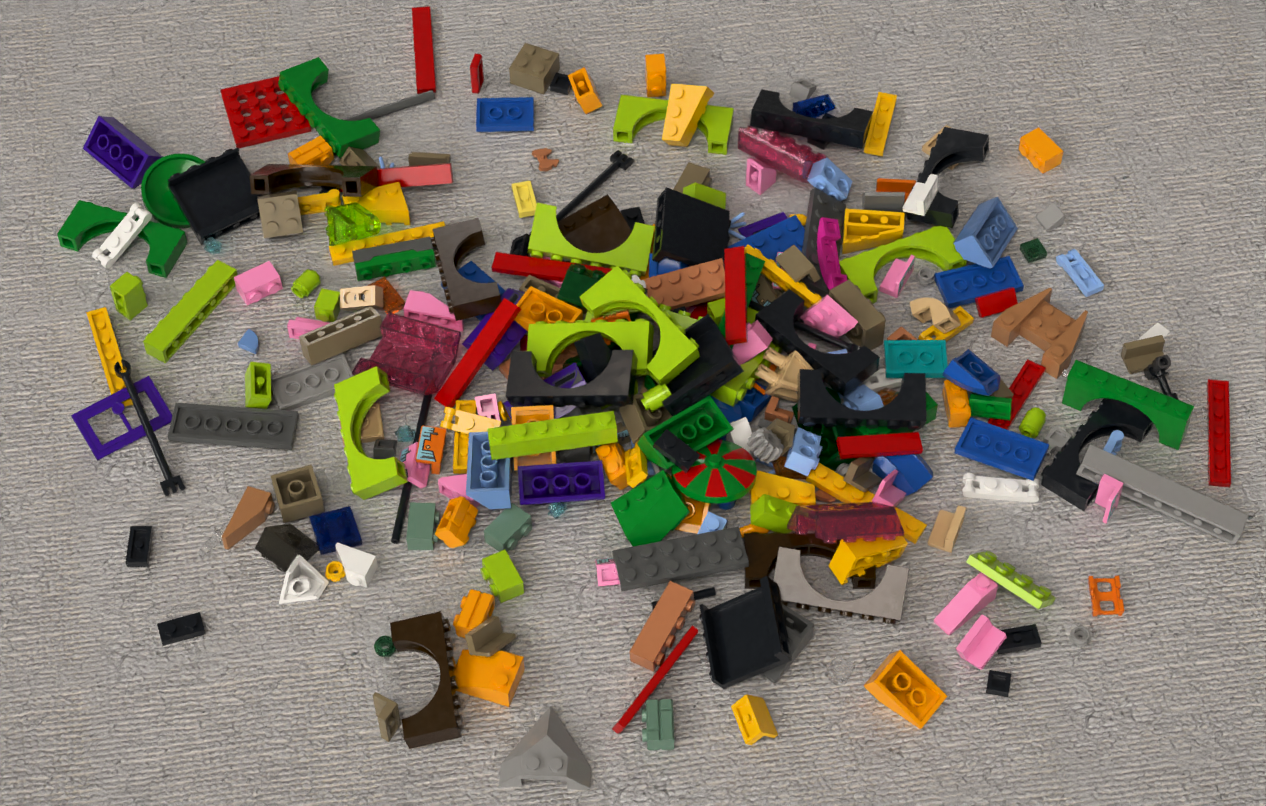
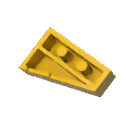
[662,84,714,147]
[342,182,410,225]
[842,209,905,254]
[750,470,816,517]
[829,524,908,585]

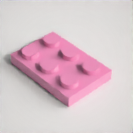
[800,295,858,338]

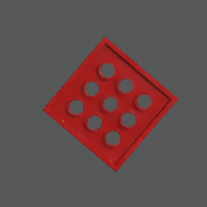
[220,76,311,148]

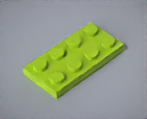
[966,551,1056,609]

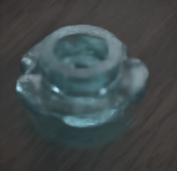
[203,237,222,255]
[395,425,415,442]
[548,502,567,519]

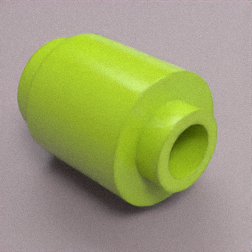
[291,269,321,299]
[640,384,672,412]
[1019,407,1046,438]

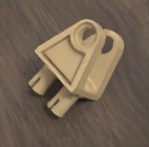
[755,347,814,403]

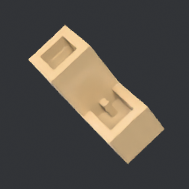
[909,297,961,334]

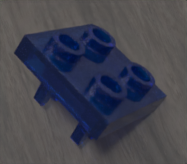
[309,506,362,555]

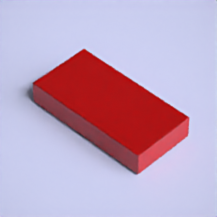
[470,53,484,94]
[975,287,1018,318]

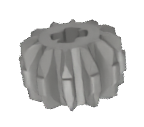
[747,427,784,464]

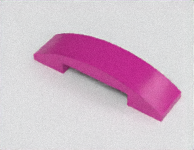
[817,217,847,290]

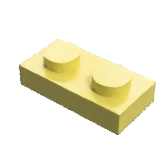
[511,181,537,218]

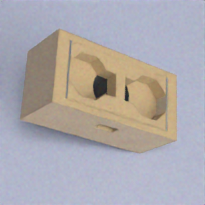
[340,285,383,311]

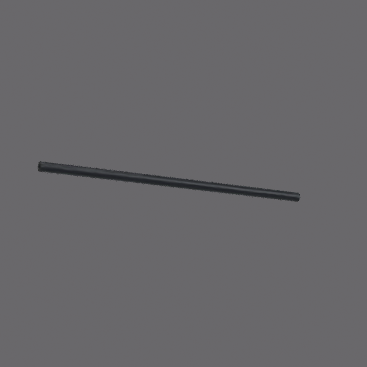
[391,335,445,544]

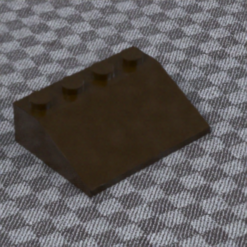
[557,194,632,265]

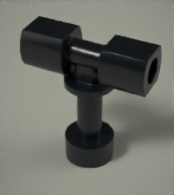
[1144,355,1179,400]

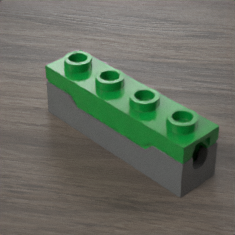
[352,237,436,281]

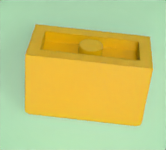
[731,694,778,745]

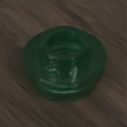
[374,636,396,657]

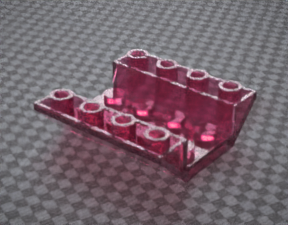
[738,125,828,183]
[352,312,461,396]
[787,502,904,544]

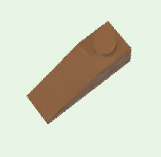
[222,486,275,550]

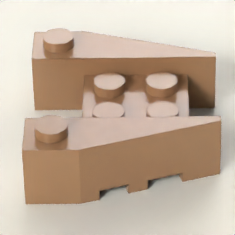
[991,288,1088,379]

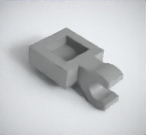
[1043,425,1073,462]

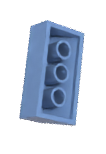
[953,197,1018,269]
[466,432,513,509]

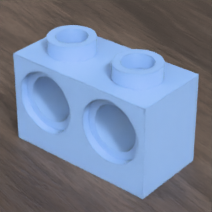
[807,157,852,201]
[784,427,822,476]

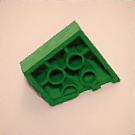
[610,470,690,547]

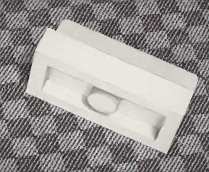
[903,174,939,216]

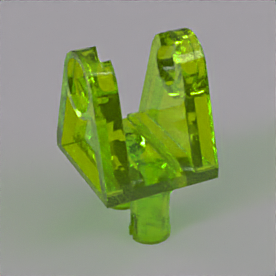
[324,202,381,246]

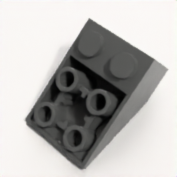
[761,604,814,684]

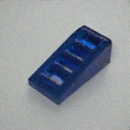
[792,94,835,118]

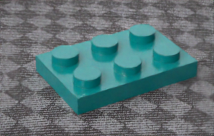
[884,340,948,378]

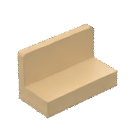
[928,505,966,553]

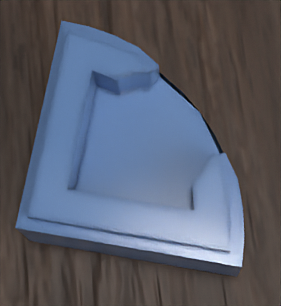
[238,329,259,354]

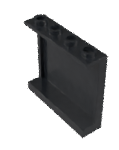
[168,148,263,245]
[652,187,731,266]
[650,314,744,416]
[700,576,792,689]

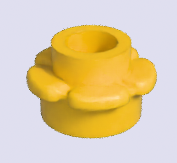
[325,561,346,582]

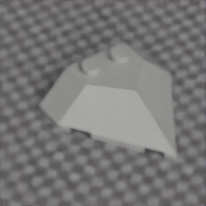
[499,706,591,790]

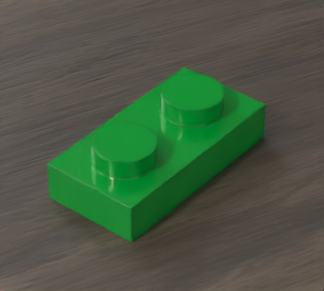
[969,394,1012,420]

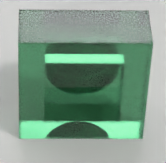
[1019,238,1047,263]

